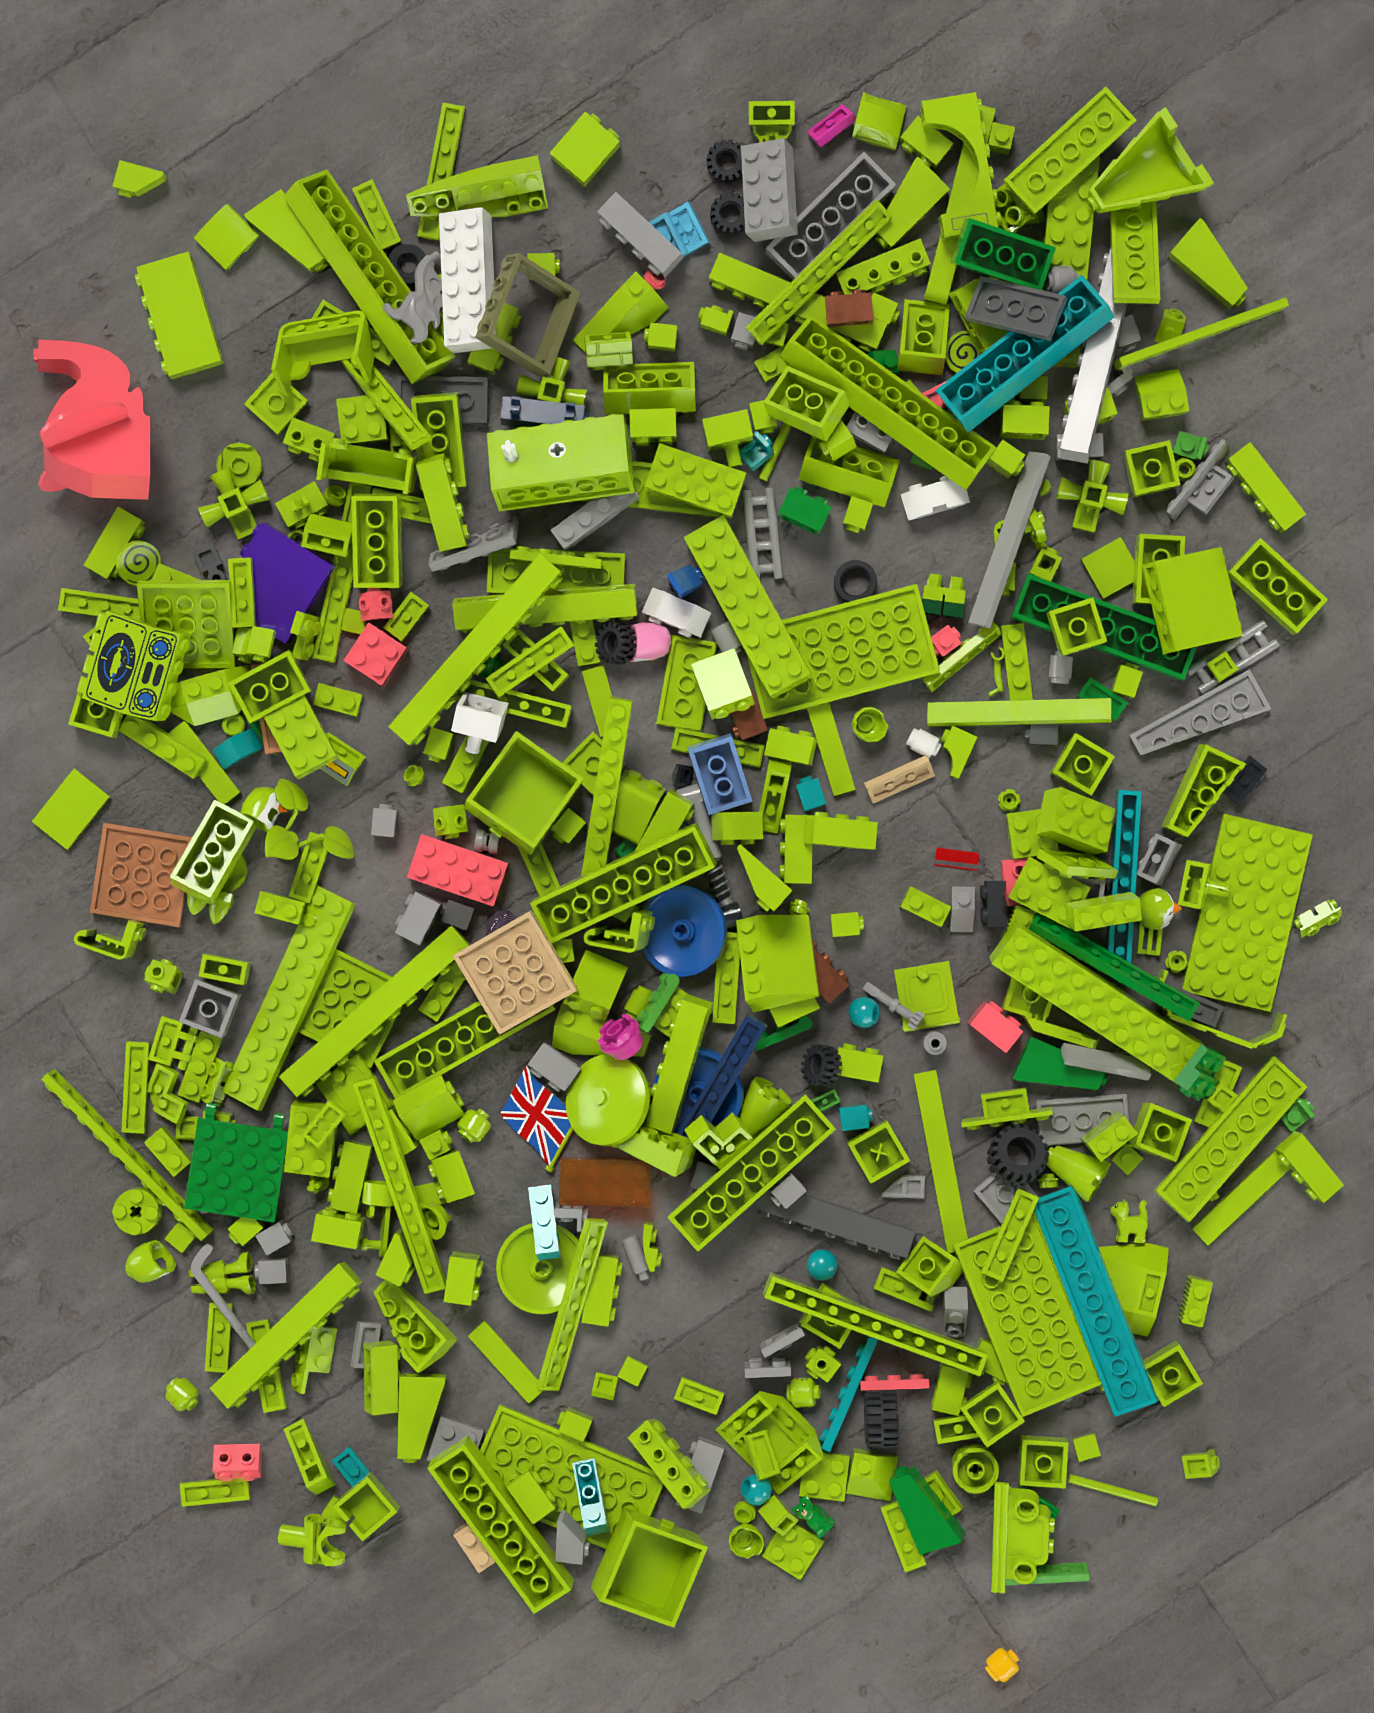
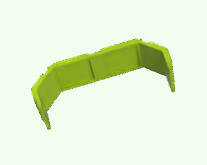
[1155,969,1287,1049]

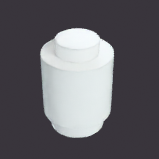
[906,728,941,758]

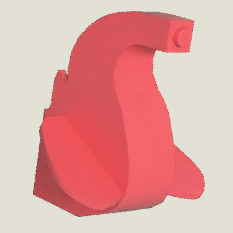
[33,340,150,500]

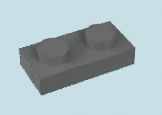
[1180,989,1224,1028]

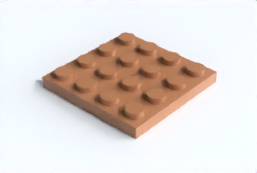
[90,823,193,927]

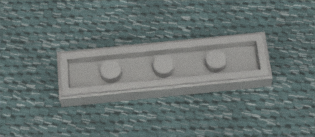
[1061,1043,1151,1080]

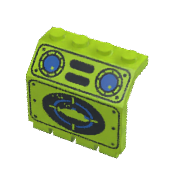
[77,611,191,721]

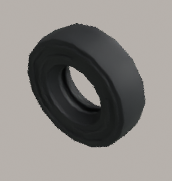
[389,244,426,285]

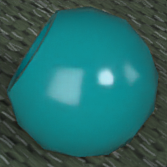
[848,996,879,1028]
[806,1249,838,1280]
[740,1474,772,1506]

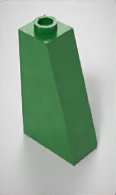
[1011,1036,1108,1090]
[889,1466,966,1555]

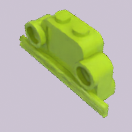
[991,1482,1055,1593]

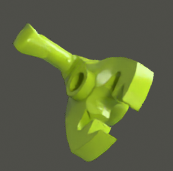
[1024,479,1051,550]

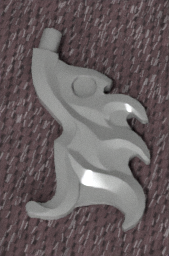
[382,251,443,344]

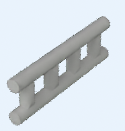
[742,488,783,579]
[1187,620,1279,695]

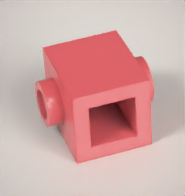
[931,625,962,658]

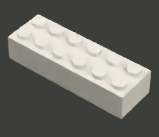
[439,207,497,353]

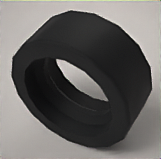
[834,560,877,602]

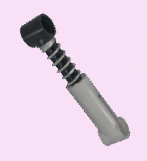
[676,783,743,929]

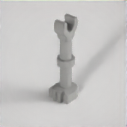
[863,981,925,1030]

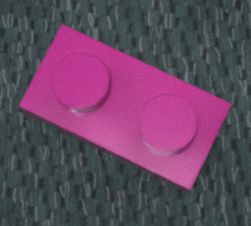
[807,104,856,147]

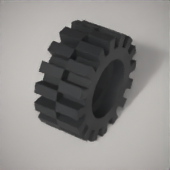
[707,139,742,184]
[710,192,745,236]
[595,622,637,665]
[801,1044,842,1087]

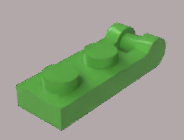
[636,973,679,1033]

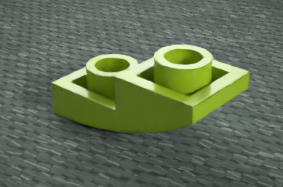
[643,1222,662,1272]

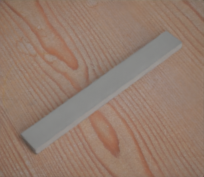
[968,451,1050,628]

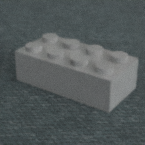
[741,138,798,242]

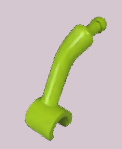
[988,647,1005,697]

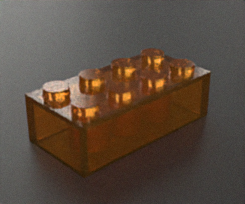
[559,1156,652,1207]

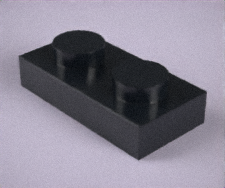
[1222,755,1268,805]

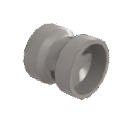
[474,829,500,854]

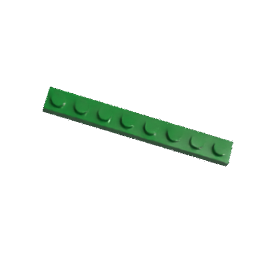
[1029,913,1200,1021]

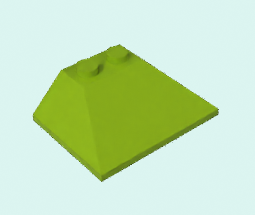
[715,1391,824,1495]

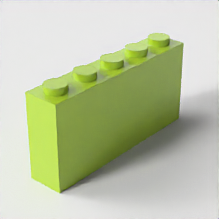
[135,252,224,380]

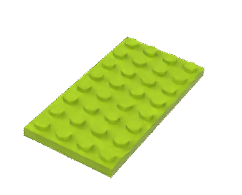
[746,584,940,719]
[1181,814,1313,1012]
[952,1212,1102,1417]
[480,1404,664,1549]

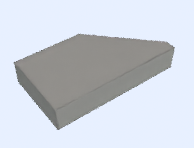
[882,1174,925,1199]

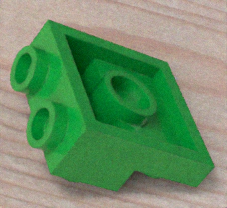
[1174,1044,1226,1101]

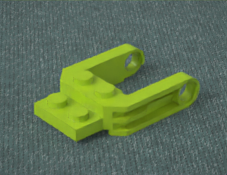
[1002,977,1116,1049]

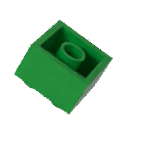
[778,486,831,536]

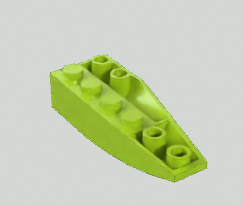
[406,155,548,217]

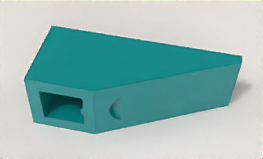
[572,1458,610,1536]

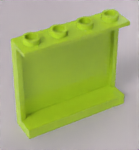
[1142,547,1243,654]

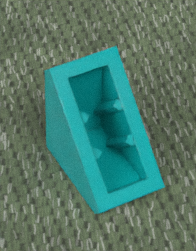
[213,728,263,770]

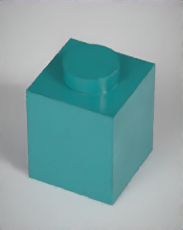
[796,775,826,811]
[839,1103,873,1131]

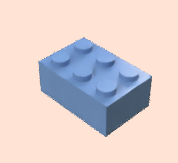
[688,733,752,815]

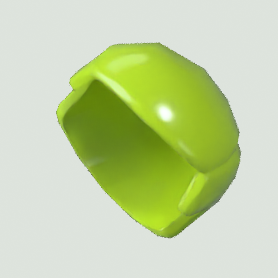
[852,707,888,742]
[728,1524,764,1559]

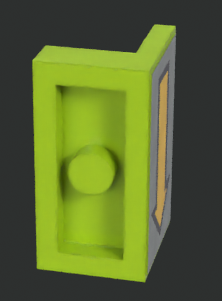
[320,732,366,786]

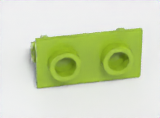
[1293,899,1342,938]
[200,1057,234,1107]

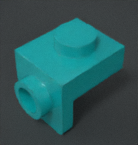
[739,431,774,472]

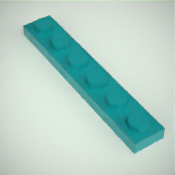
[819,1334,878,1452]

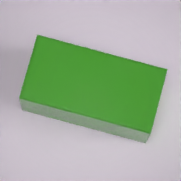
[811,1088,841,1112]

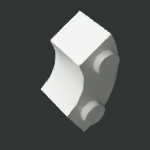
[901,476,970,521]
[642,588,711,638]

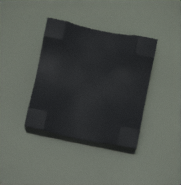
[980,881,1007,927]

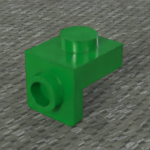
[866,350,899,374]

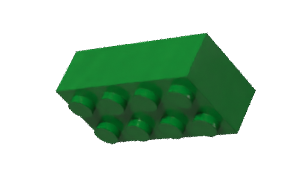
[950,218,1056,290]

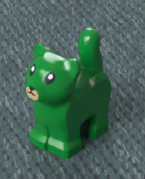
[792,1495,835,1539]

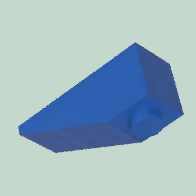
[667,564,704,599]

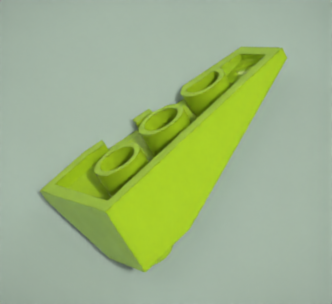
[552,1003,652,1057]
[374,1279,458,1373]

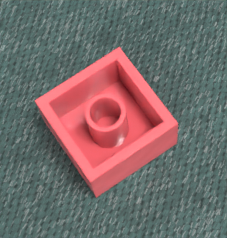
[343,622,409,687]
[967,1001,1023,1053]

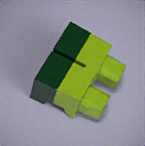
[922,574,966,619]

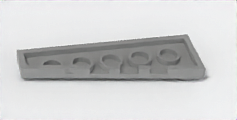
[1129,669,1271,756]

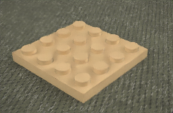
[453,910,578,1035]

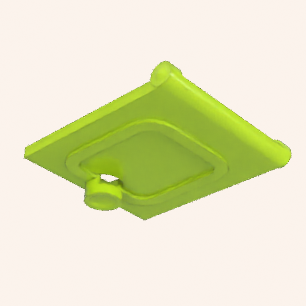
[894,961,960,1032]
[316,1053,394,1135]

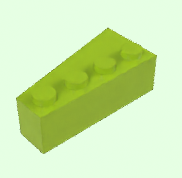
[1161,744,1246,837]
[611,1121,697,1177]

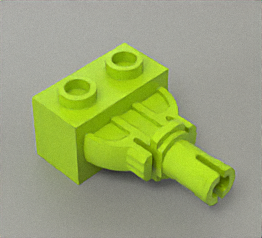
[749,101,795,143]

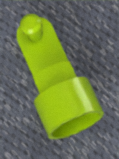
[360,1180,394,1257]

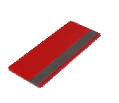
[934,848,980,871]

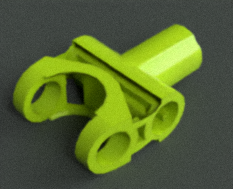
[278,1514,347,1566]

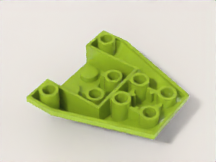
[1099,1242,1169,1337]

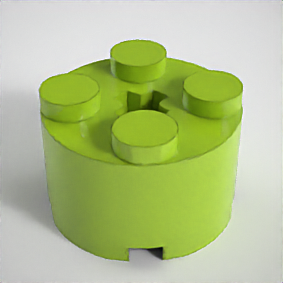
[112,1187,163,1235]
[951,1443,999,1494]

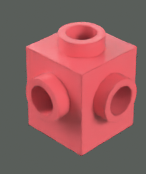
[359,588,393,621]

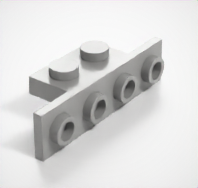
[1166,439,1234,521]

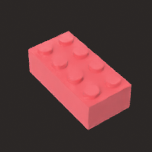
[407,834,510,906]

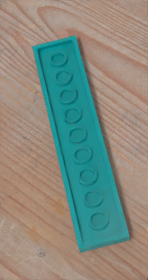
[1034,1186,1159,1417]

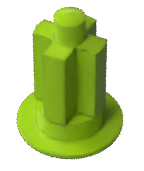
[307,1175,329,1194]

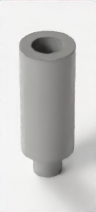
[622,1234,649,1281]

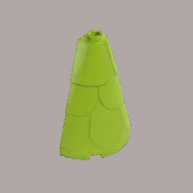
[1087,107,1214,213]

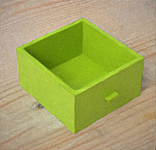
[464,731,584,855]
[590,1507,708,1628]

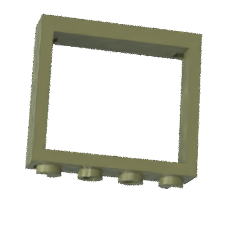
[475,253,581,376]

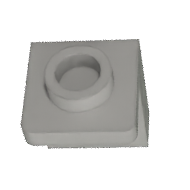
[1107,364,1133,397]

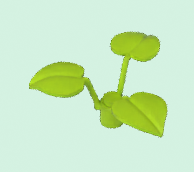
[265,779,355,860]

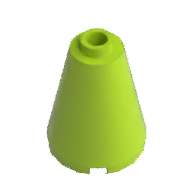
[738,1077,792,1138]
[1047,1145,1111,1202]

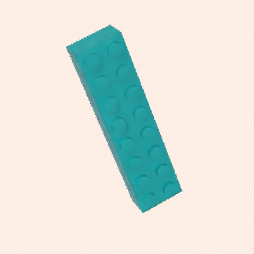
[935,275,1115,432]

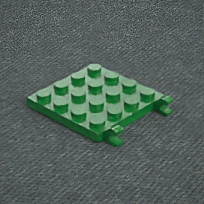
[184,1103,288,1222]

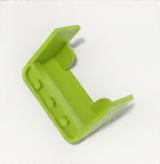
[271,311,374,396]
[316,438,417,494]

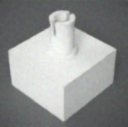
[451,692,509,754]

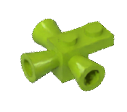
[516,357,588,406]
[1056,460,1128,533]
[198,468,270,540]

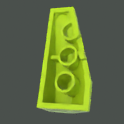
[573,272,669,352]

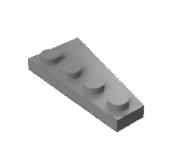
[428,515,519,572]

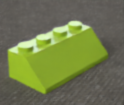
[603,362,696,415]
[798,438,900,507]

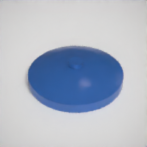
[642,885,727,977]
[654,1048,744,1133]

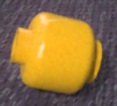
[985,1647,1020,1682]

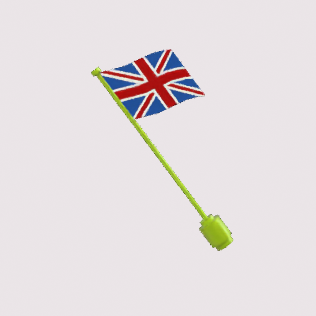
[501,985,652,1173]

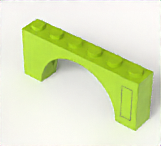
[920,92,1001,242]

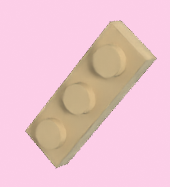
[864,755,935,803]

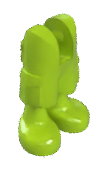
[188,1252,256,1295]

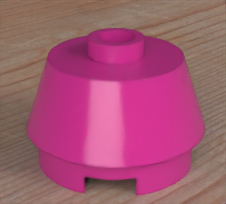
[597,1014,643,1060]

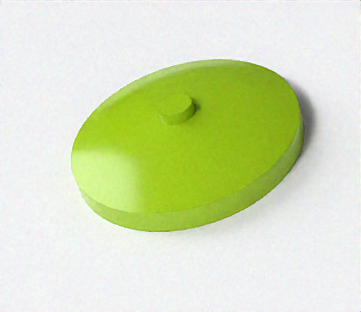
[566,1054,650,1146]
[496,1223,579,1314]

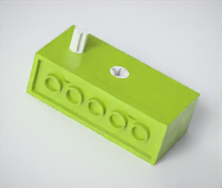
[487,414,635,512]

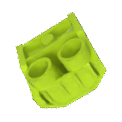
[852,92,907,151]
[995,183,1036,233]

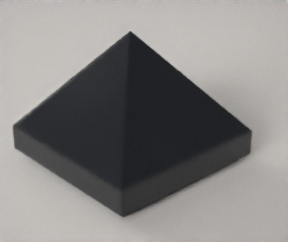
[672,764,693,788]

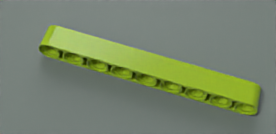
[924,105,996,305]

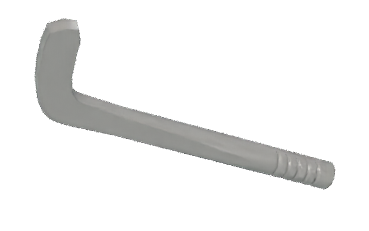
[191,1244,256,1350]

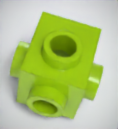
[433,805,468,839]
[144,959,184,994]
[805,1345,841,1383]

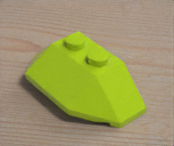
[170,665,251,726]

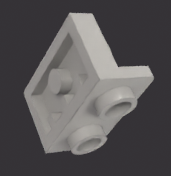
[554,1201,588,1232]

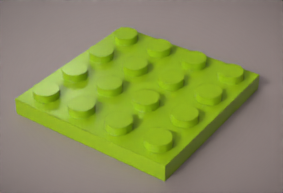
[137,580,236,668]
[298,948,402,1068]

